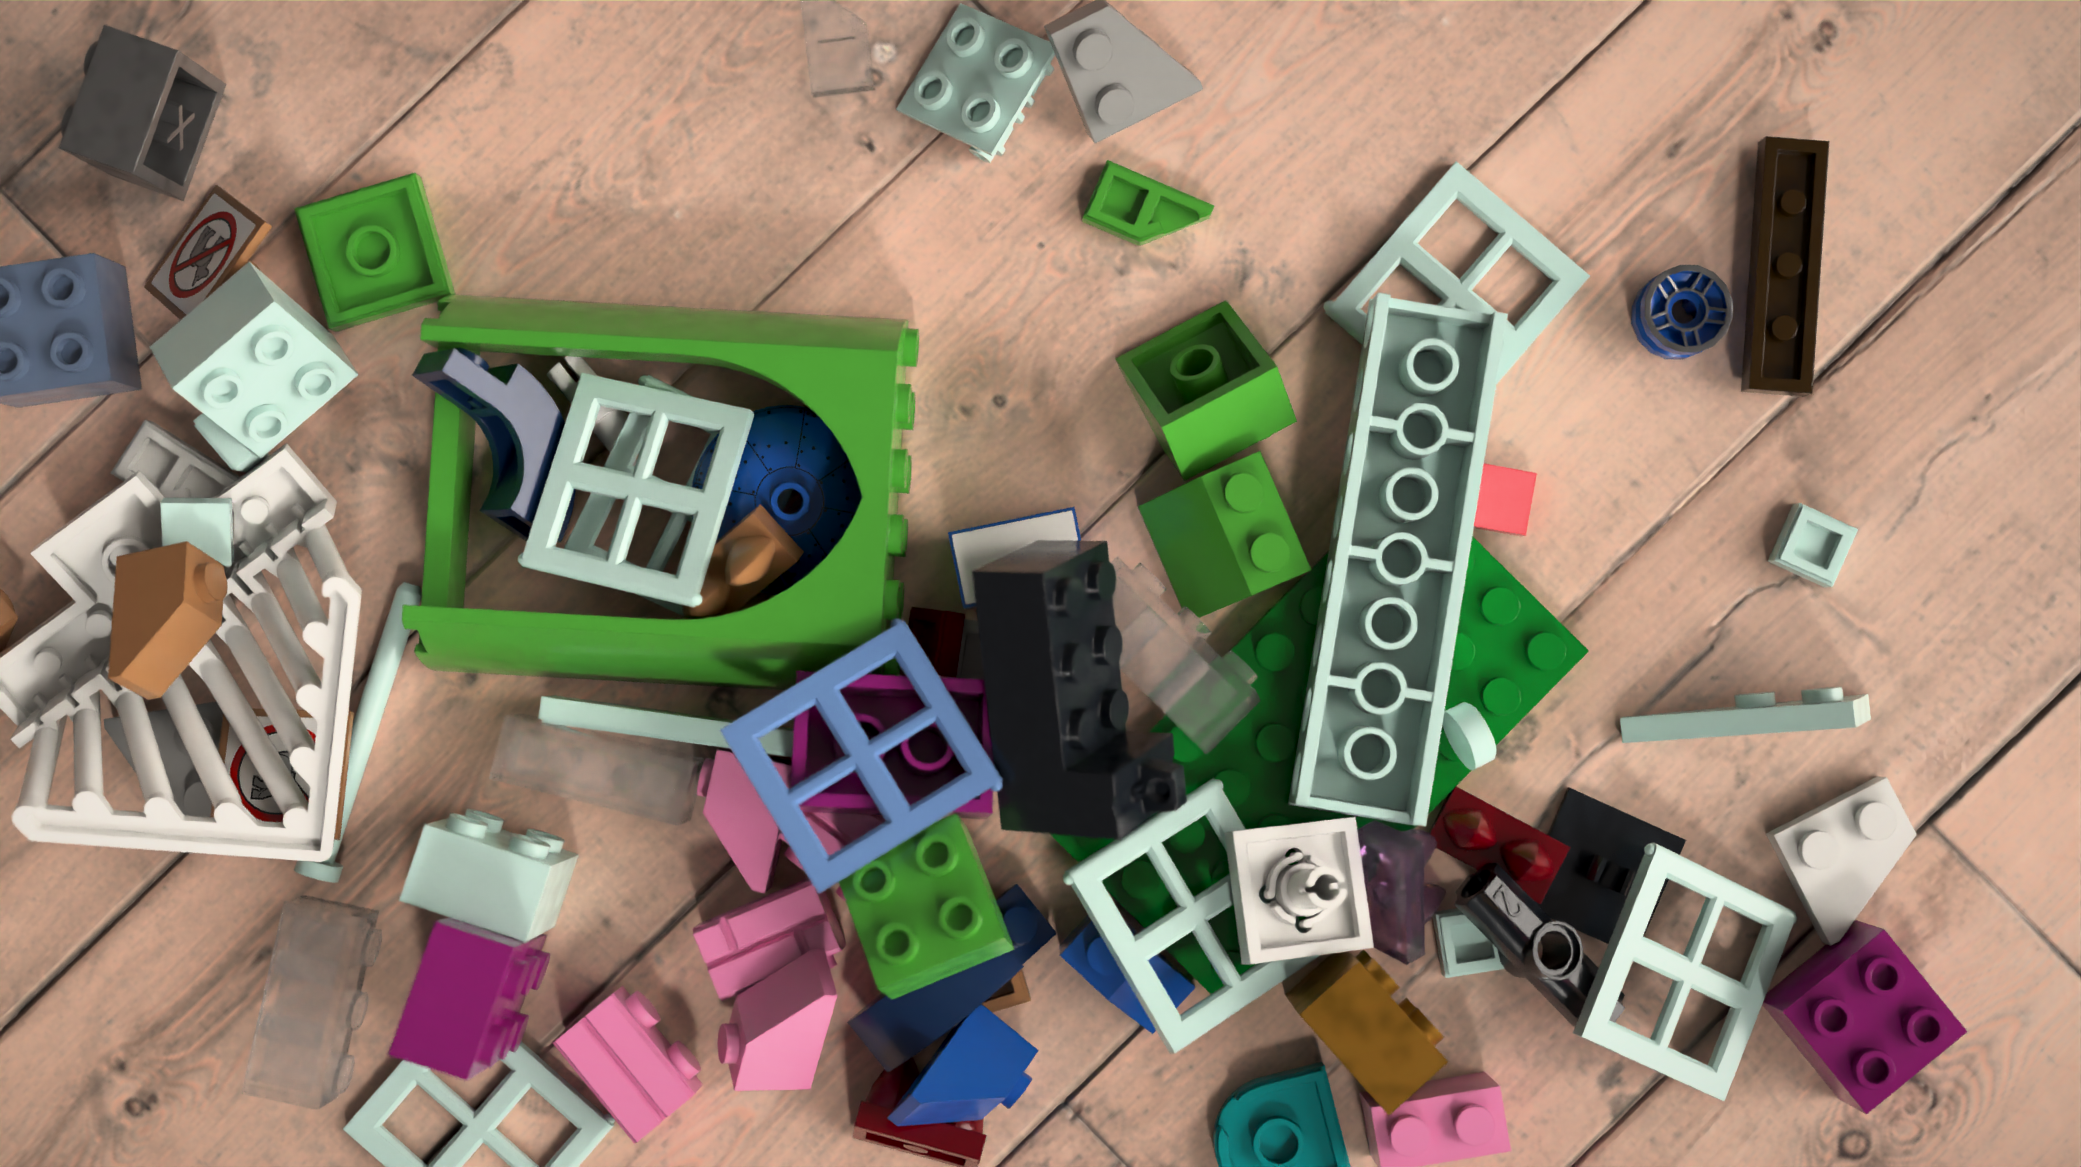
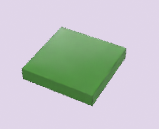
[294,173,456,332]

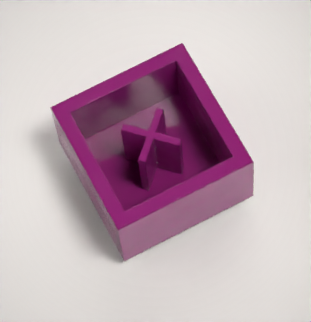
[1762,920,1968,1115]

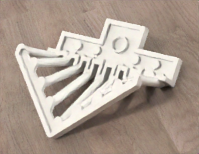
[0,443,362,862]

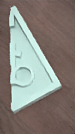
[1620,687,1871,743]

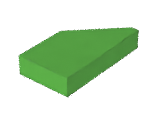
[1082,160,1214,246]

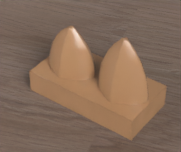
[681,504,804,619]

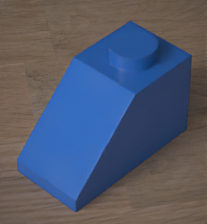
[1059,915,1196,1034]
[887,1004,1039,1126]

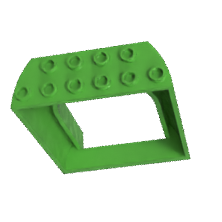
[402,294,919,690]

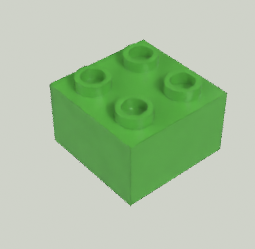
[839,813,1015,1000]

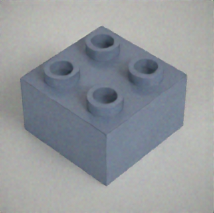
[0,253,142,408]

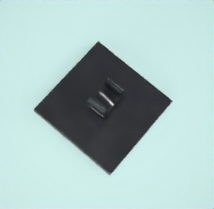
[1534,787,1686,944]

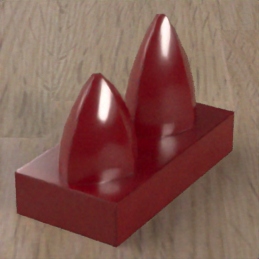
[1424,786,1571,904]
[853,1057,987,1167]

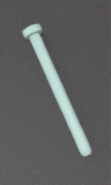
[294,582,422,883]

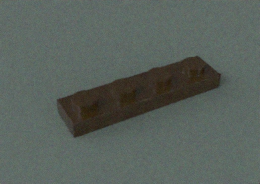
[1741,136,1830,397]

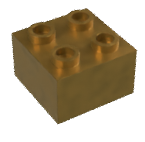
[1285,949,1448,1115]

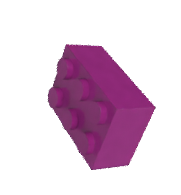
[791,671,994,819]
[388,918,550,1081]

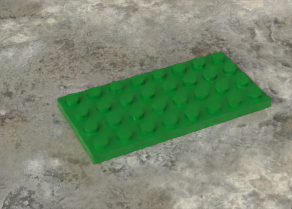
[1050,536,1589,994]

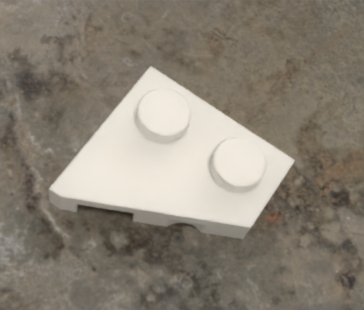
[1766,776,1917,946]

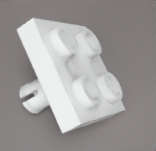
[1224,817,1374,964]

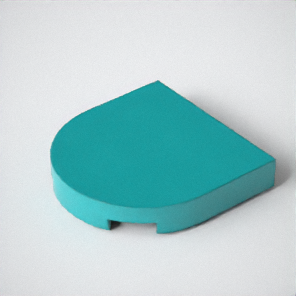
[1213,1062,1351,1167]

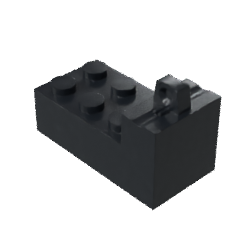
[972,540,1187,840]

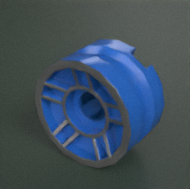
[1631,265,1733,360]

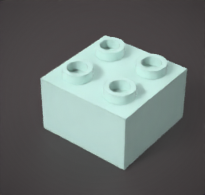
[150,261,358,458]
[399,809,579,942]

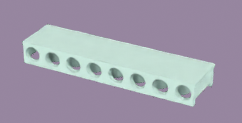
[1288,293,1508,826]

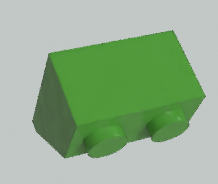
[1115,300,1297,481]
[1138,451,1312,623]

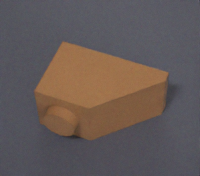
[108,541,228,700]

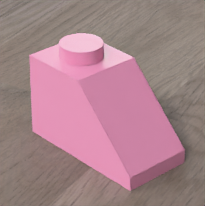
[697,748,792,893]
[718,949,837,1091]

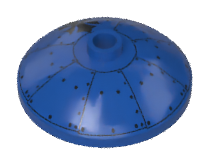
[692,405,862,595]

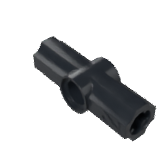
[1454,863,1625,1028]

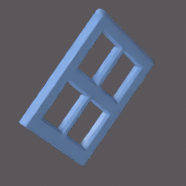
[720,618,1003,894]

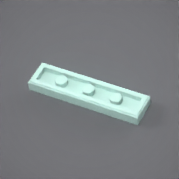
[538,695,794,757]

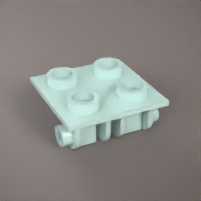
[896,3,1055,163]

